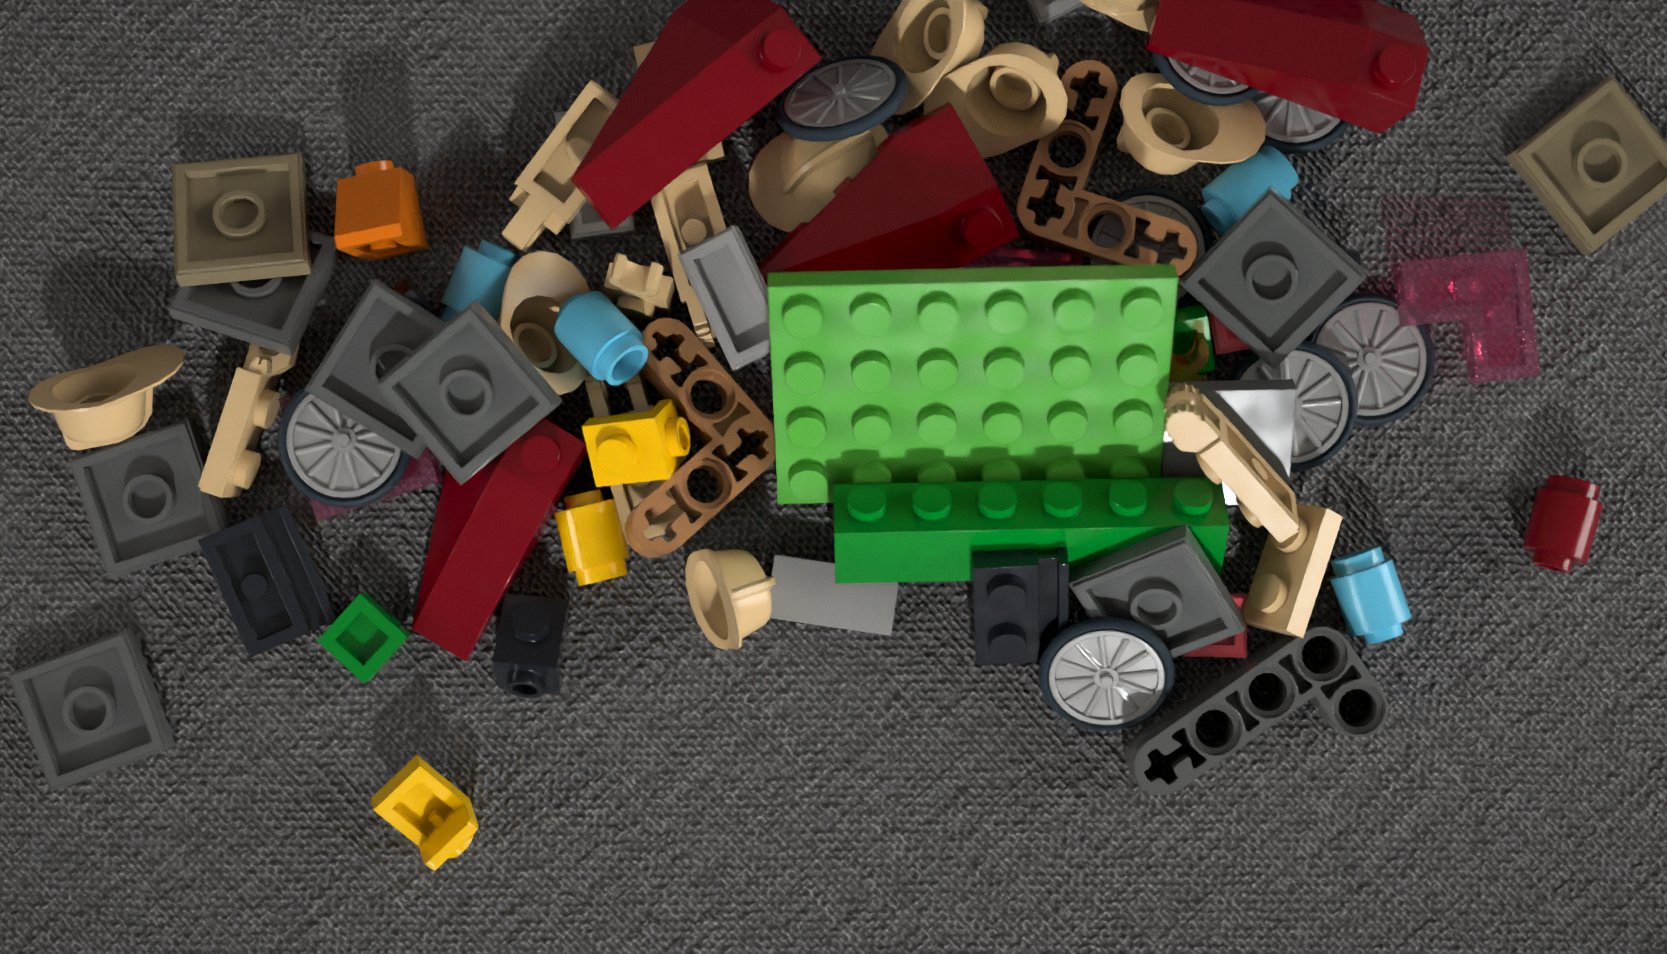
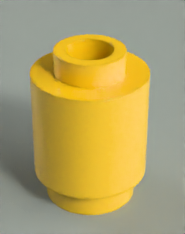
[554,489,631,586]

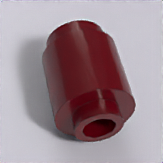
[1522,475,1603,573]

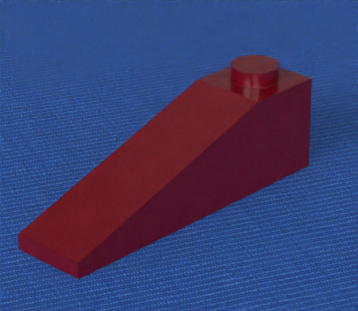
[570,0,822,230]
[1145,0,1430,134]
[757,102,1020,287]
[412,415,589,661]

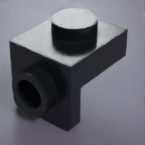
[492,593,570,698]

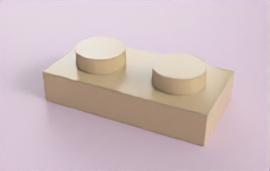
[1242,504,1343,638]

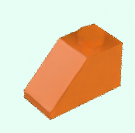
[334,160,429,262]

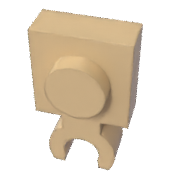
[604,254,676,320]

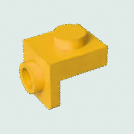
[582,399,690,487]
[371,755,479,871]

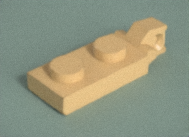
[501,79,619,253]
[198,342,300,498]

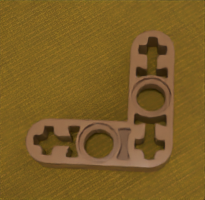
[1017,60,1197,280]
[625,318,776,558]

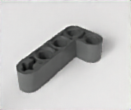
[1125,622,1388,795]

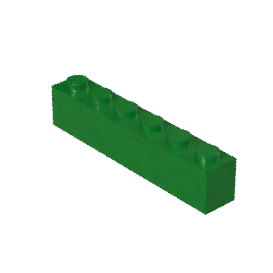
[833,477,1230,584]

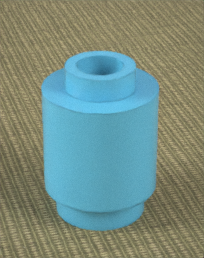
[1201,145,1299,235]
[441,239,518,323]
[554,291,648,386]
[1330,546,1412,645]

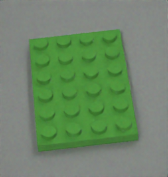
[768,264,1178,504]

